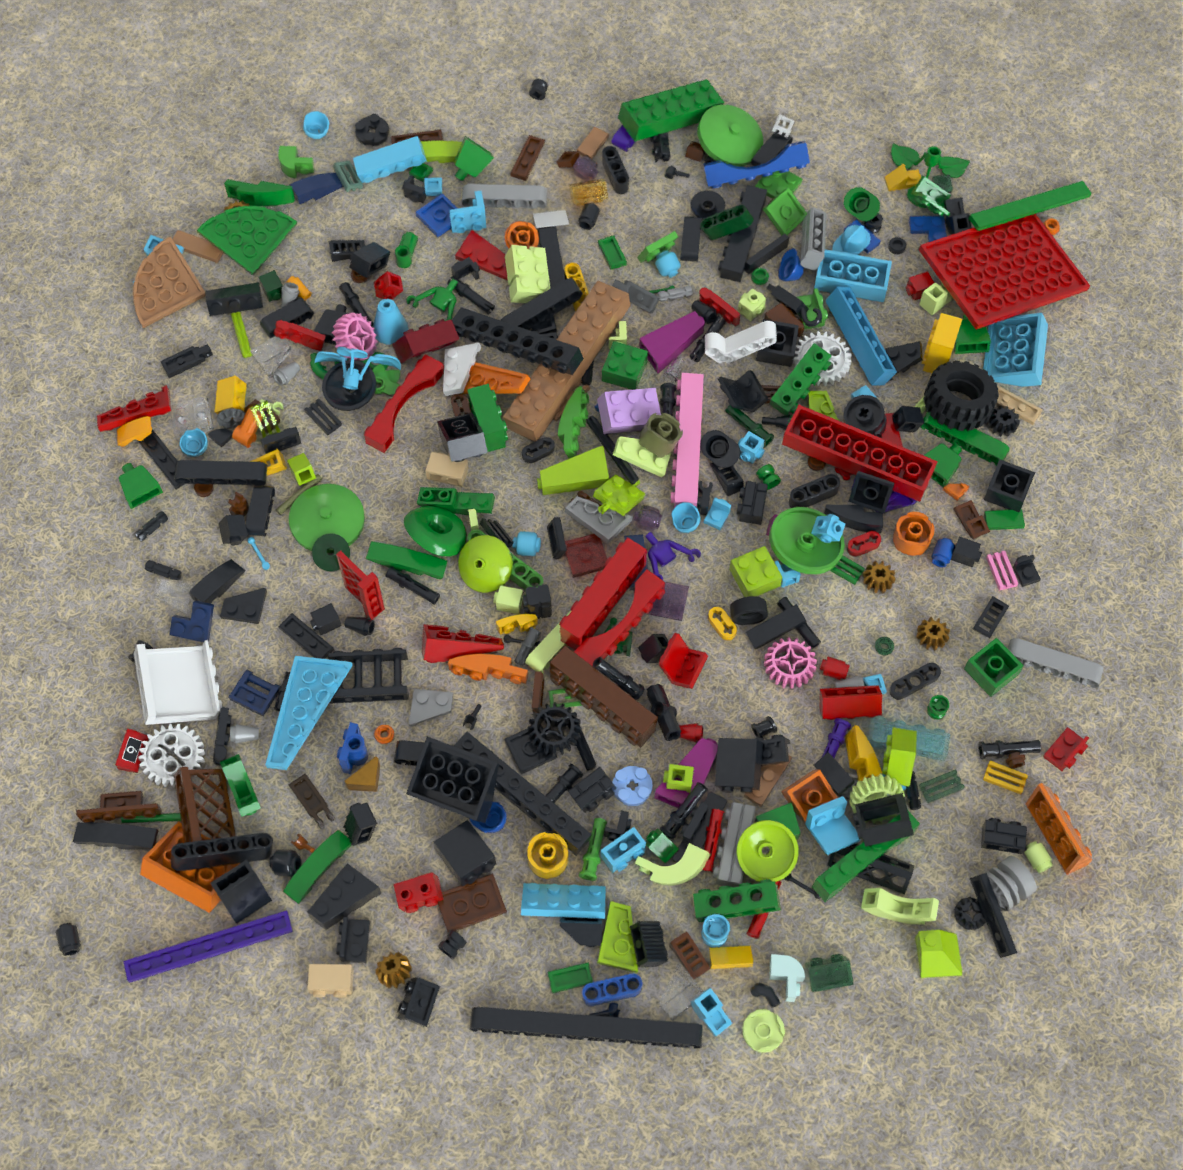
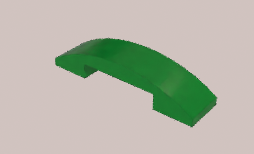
[283,830,352,905]

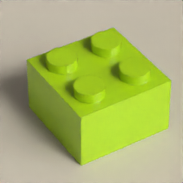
[729,546,782,597]
[882,727,917,787]

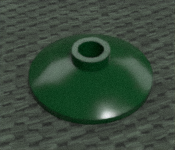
[312,534,350,571]

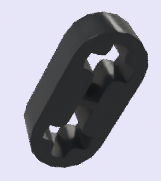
[522,437,555,463]

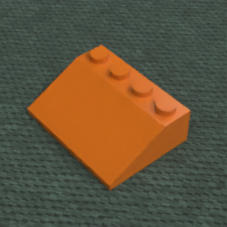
[1026,783,1093,875]
[140,821,240,913]

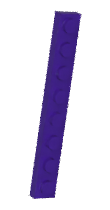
[123,910,293,983]

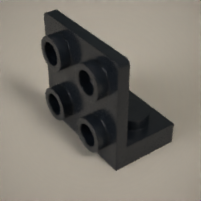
[718,370,769,412]

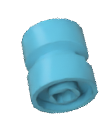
[701,914,730,948]

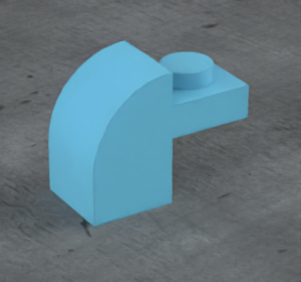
[691,988,732,1037]

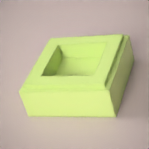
[468,509,479,531]

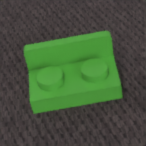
[797,288,828,329]

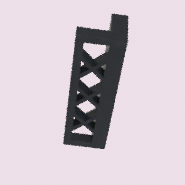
[827,844,914,894]

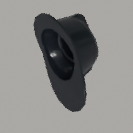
[700,430,740,468]

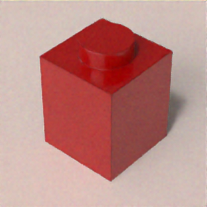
[906,271,934,301]

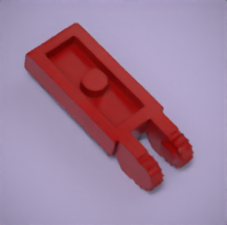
[699,287,740,327]
[274,320,326,351]

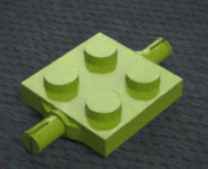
[593,474,646,516]

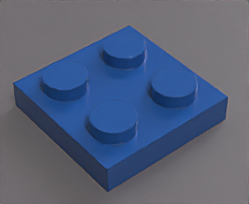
[416,194,458,238]

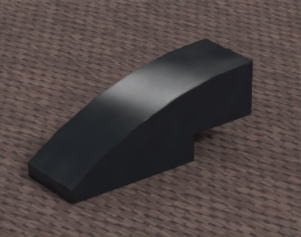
[824,504,884,534]
[189,559,245,604]

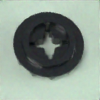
[954,896,986,930]

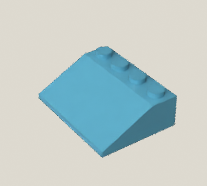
[983,313,1048,387]

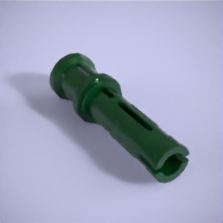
[725,405,774,448]

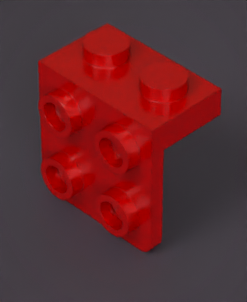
[659,633,708,689]

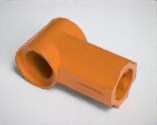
[232,408,264,448]

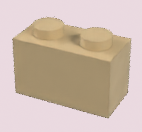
[425,452,469,487]
[307,964,354,998]

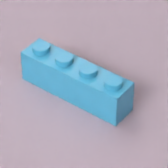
[353,136,427,183]

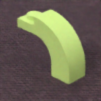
[635,843,710,886]
[861,888,939,925]

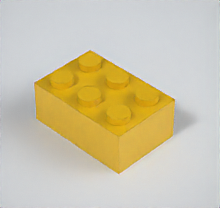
[921,313,962,374]

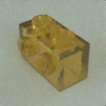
[569,179,608,206]

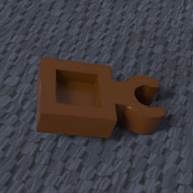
[228,492,249,516]

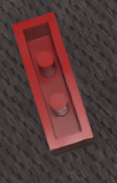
[820,685,882,720]

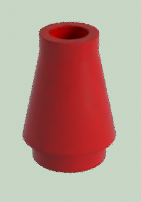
[679,723,703,743]

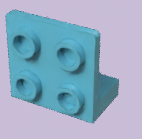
[449,191,487,233]
[805,796,861,855]

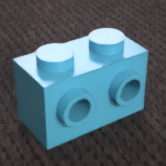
[600,827,646,873]

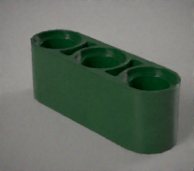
[700,204,754,241]

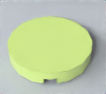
[742,1009,785,1053]

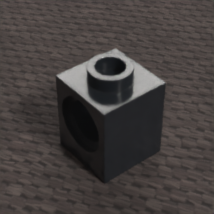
[892,406,924,432]

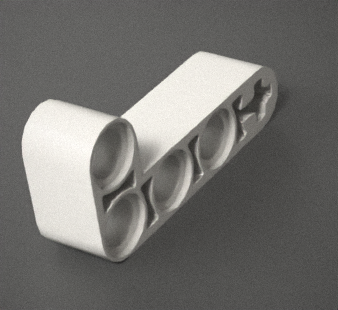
[705,321,776,364]

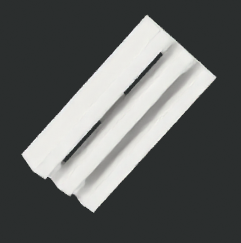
[772,115,794,138]

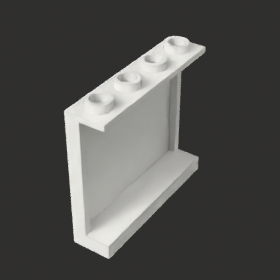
[134,640,222,725]

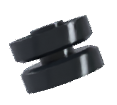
[844,395,887,437]

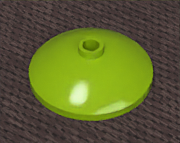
[458,535,513,593]
[736,820,799,882]

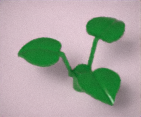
[891,143,970,208]

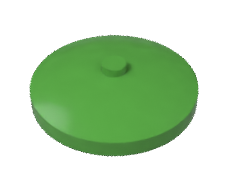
[697,105,763,167]
[289,484,365,553]
[769,507,845,574]

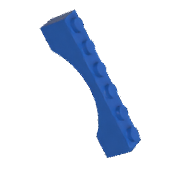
[703,140,810,188]

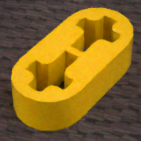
[708,607,737,640]

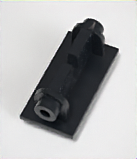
[651,132,671,163]

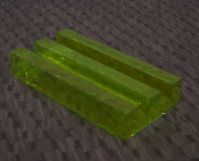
[250,400,281,438]

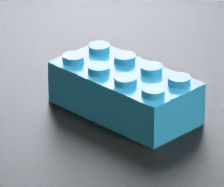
[814,249,892,302]

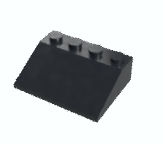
[406,737,499,823]

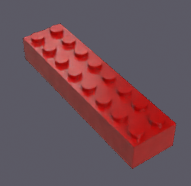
[782,405,938,502]

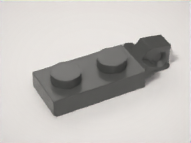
[612,279,660,313]

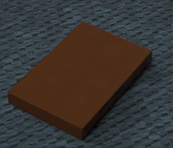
[438,874,507,933]

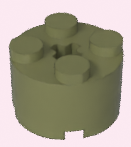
[639,413,683,458]

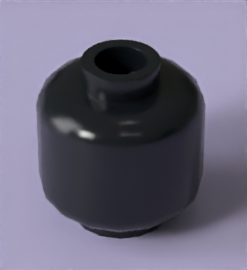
[269,849,302,877]

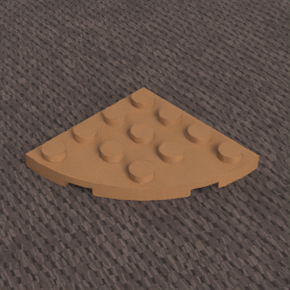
[133,236,206,328]

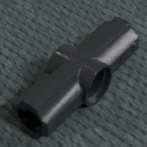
[646,684,681,741]

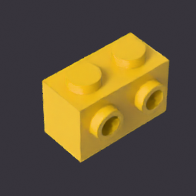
[215,375,247,419]

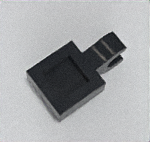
[697,481,713,515]

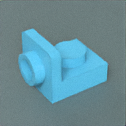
[704,498,731,530]

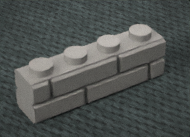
[800,207,826,270]
[713,802,756,888]

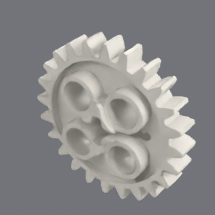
[792,331,852,386]
[138,723,205,788]

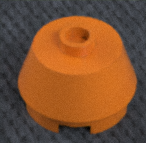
[505,221,539,249]

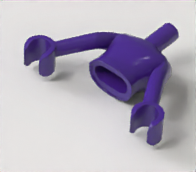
[645,532,701,580]

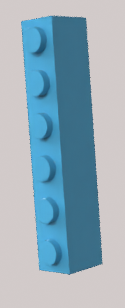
[825,287,897,386]

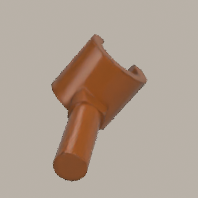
[291,834,315,853]

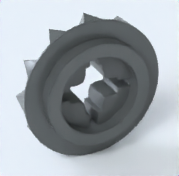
[217,408,246,429]

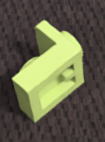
[609,321,627,349]

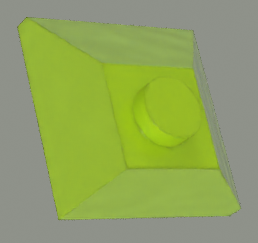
[915,930,963,978]

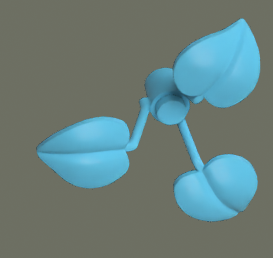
[315,347,401,390]

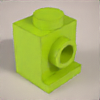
[663,764,694,793]

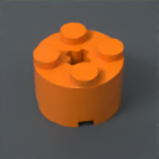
[893,512,935,556]

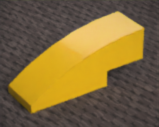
[845,725,883,781]

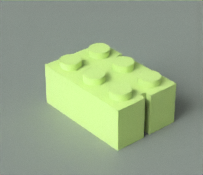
[505,245,550,303]

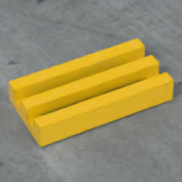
[983,761,1028,794]

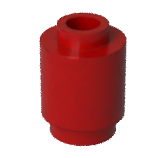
[820,656,850,680]

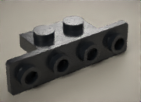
[673,792,727,863]

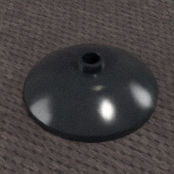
[322,360,377,411]

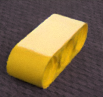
[565,262,589,311]

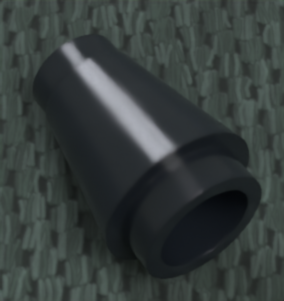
[691,300,717,324]
[344,616,375,636]

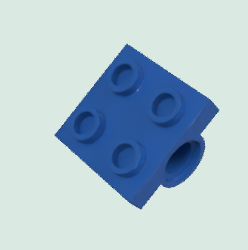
[337,722,368,774]

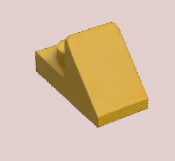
[885,164,921,191]

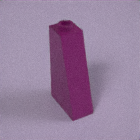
[639,311,705,374]
[654,738,718,814]

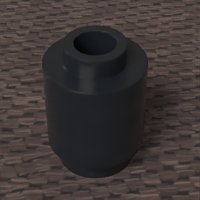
[578,203,600,230]
[56,923,81,956]

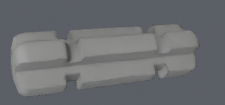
[658,286,693,302]

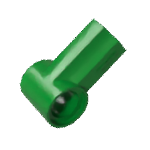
[395,231,418,269]

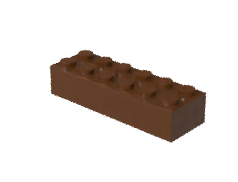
[550,646,658,748]

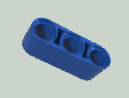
[582,974,642,1006]

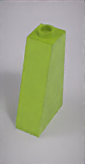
[537,446,609,495]

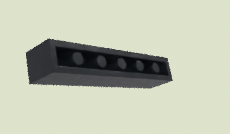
[718,185,767,283]

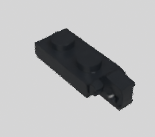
[161,344,213,378]

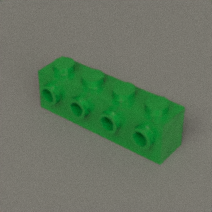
[769,343,832,415]

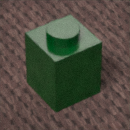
[259,270,283,302]

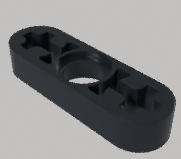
[889,663,941,700]

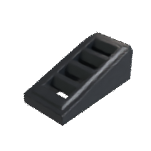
[329,240,365,262]
[710,463,744,496]
[973,596,1009,639]

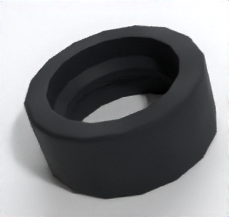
[730,596,768,625]

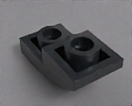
[813,752,855,795]

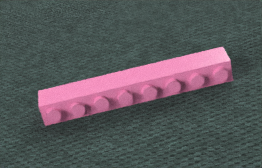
[671,373,704,508]

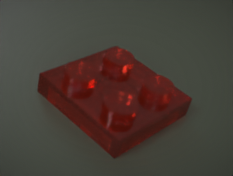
[565,534,607,578]

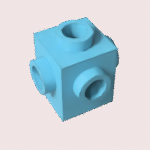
[738,431,765,464]
[811,514,845,543]

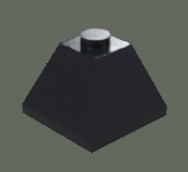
[560,917,602,947]

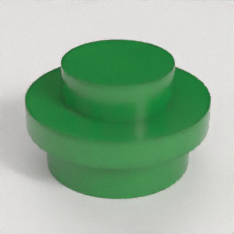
[751,268,769,285]

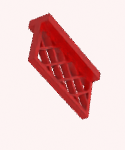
[336,551,385,620]

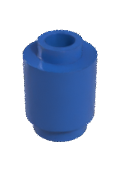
[931,538,955,567]

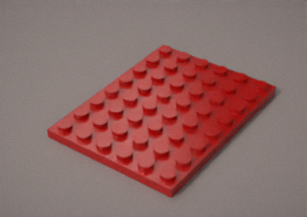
[918,214,1090,330]

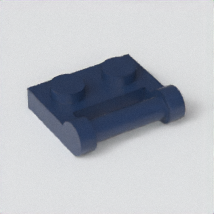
[229,670,281,716]

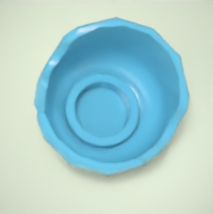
[303,111,329,139]
[179,428,208,457]
[671,502,701,533]

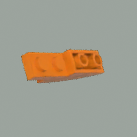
[448,654,528,684]

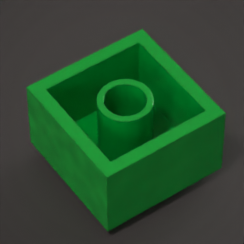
[602,341,648,390]
[964,638,1024,697]

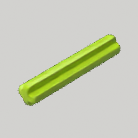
[231,312,252,358]

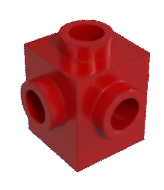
[374,271,403,300]

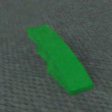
[366,541,447,580]

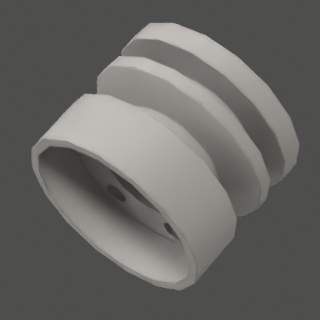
[985,856,1037,911]

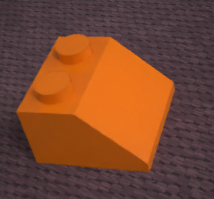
[781,769,838,823]

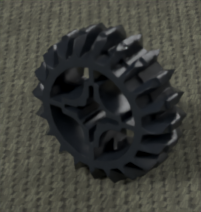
[527,702,582,756]

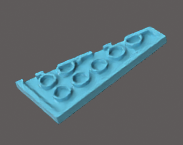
[265,656,353,770]

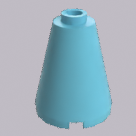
[373,299,408,345]

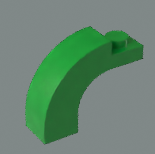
[220,754,261,817]

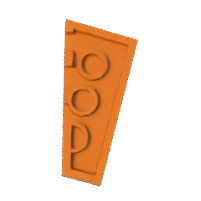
[462,362,530,394]

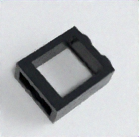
[853,793,914,847]

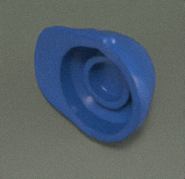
[778,248,804,282]
[469,802,507,833]

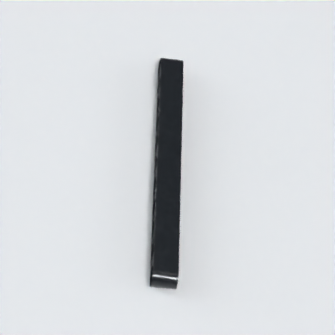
[470,1007,703,1049]

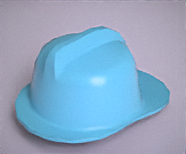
[832,225,871,255]

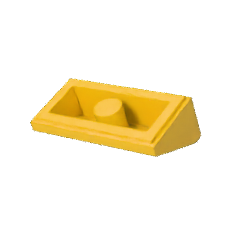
[709,946,753,969]

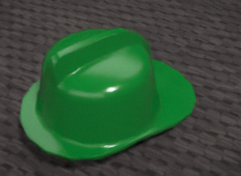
[844,187,880,221]

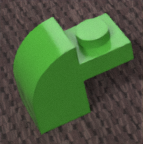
[278,146,315,178]

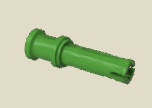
[578,818,607,881]

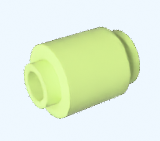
[1024,841,1053,873]

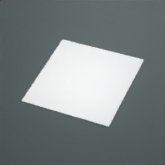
[533,210,569,228]

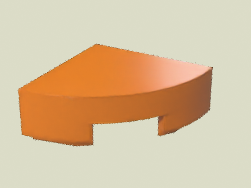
[943,483,970,501]

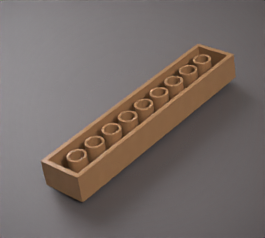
[503,281,631,442]

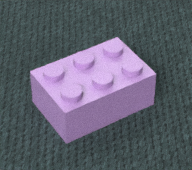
[597,388,661,434]

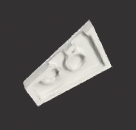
[443,343,481,396]

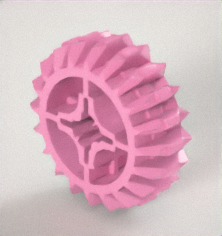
[332,312,378,361]
[764,637,817,689]

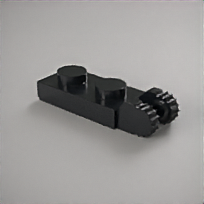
[213,707,232,766]

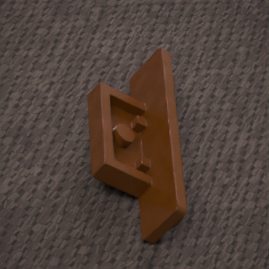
[76,791,162,822]

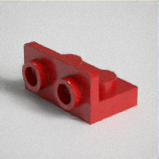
[1043,727,1089,771]

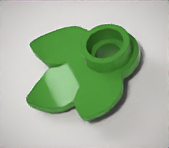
[372,364,401,395]

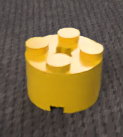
[527,832,568,879]

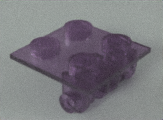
[644,582,689,621]

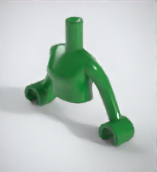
[407,279,458,321]

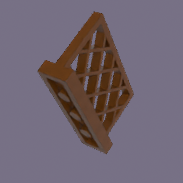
[174,767,236,843]

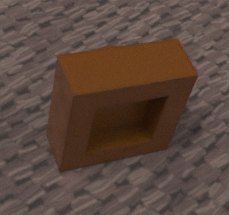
[557,151,580,168]

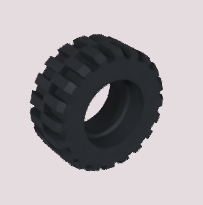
[923,361,999,431]

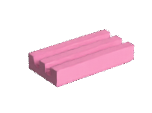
[986,550,1019,591]

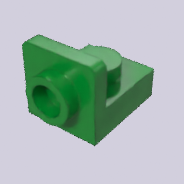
[645,828,679,864]

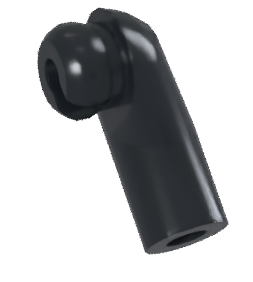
[751,983,781,1008]

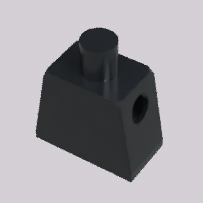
[314,304,349,345]

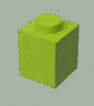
[287,453,316,486]

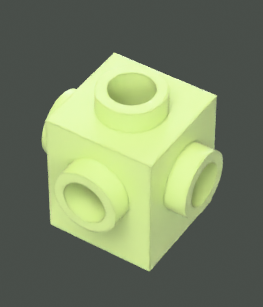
[737,288,766,321]

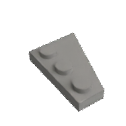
[565,496,633,543]

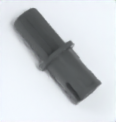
[514,627,541,666]

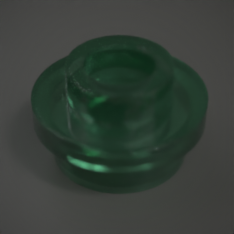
[875,637,894,656]

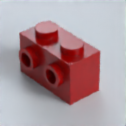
[394,872,443,913]

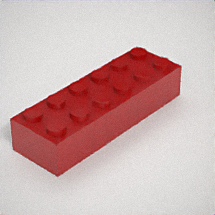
[559,537,647,650]

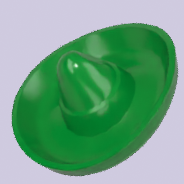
[404,506,467,557]

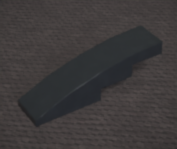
[73,822,159,849]

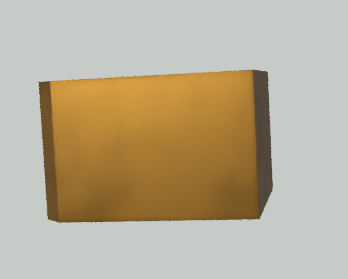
[344,756,380,792]

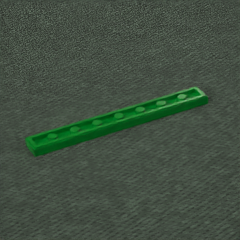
[969,181,1092,231]

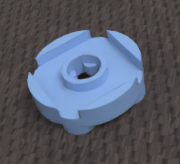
[613,766,653,806]

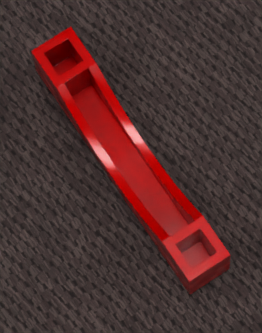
[364,354,444,453]
[574,569,665,667]

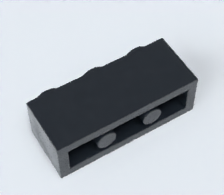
[206,282,263,316]

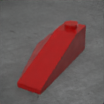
[422,624,504,663]

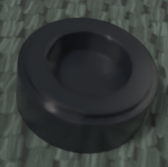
[888,237,906,255]

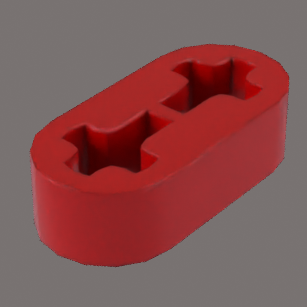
[847,531,881,557]

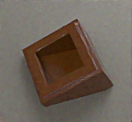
[685,141,705,162]

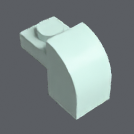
[769,954,805,1002]

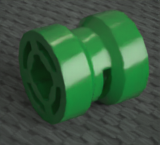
[756,464,781,490]
[927,695,949,720]

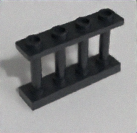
[328,648,409,704]

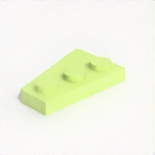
[613,436,671,477]

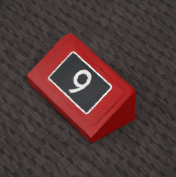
[115,729,149,773]

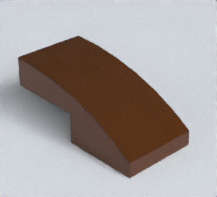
[953,500,990,539]

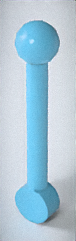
[247,537,270,570]

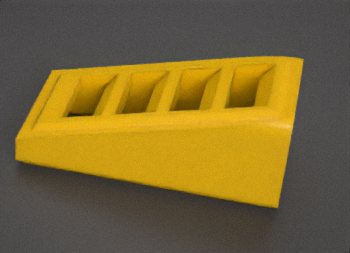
[250,449,287,475]

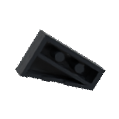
[307,863,382,930]

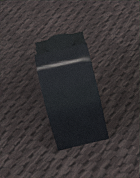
[943,197,972,235]

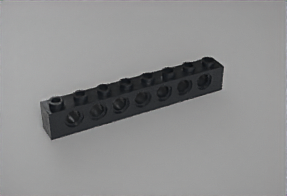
[452,307,584,375]
[454,732,592,856]

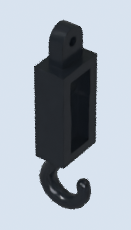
[766,284,822,327]

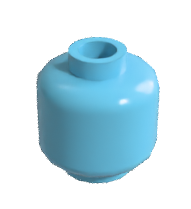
[655,250,681,278]
[513,531,541,556]

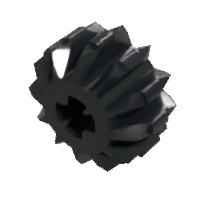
[988,405,1020,437]

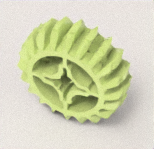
[849,773,905,824]

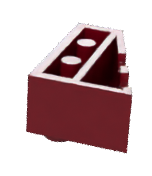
[392,319,459,364]

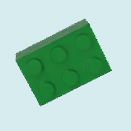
[467,383,508,452]

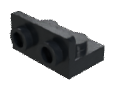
[261,427,302,454]
[754,735,790,766]
[336,916,371,963]
[397,977,440,1027]

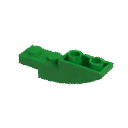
[224,179,295,206]
[417,487,495,516]

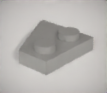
[409,689,453,727]

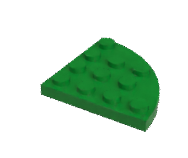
[197,206,297,275]

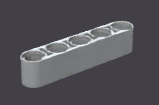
[462,184,547,209]
[1008,638,1104,688]

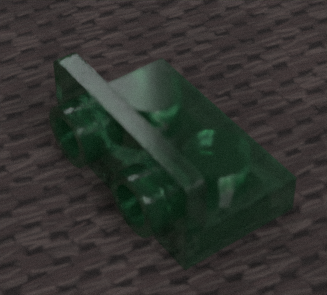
[805,954,854,992]

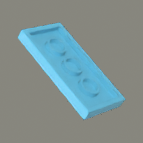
[521,883,606,919]

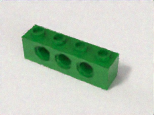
[693,879,781,923]

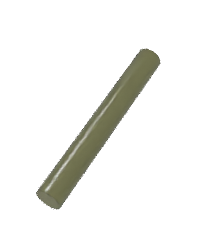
[276,474,322,515]

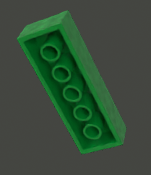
[618,79,725,141]

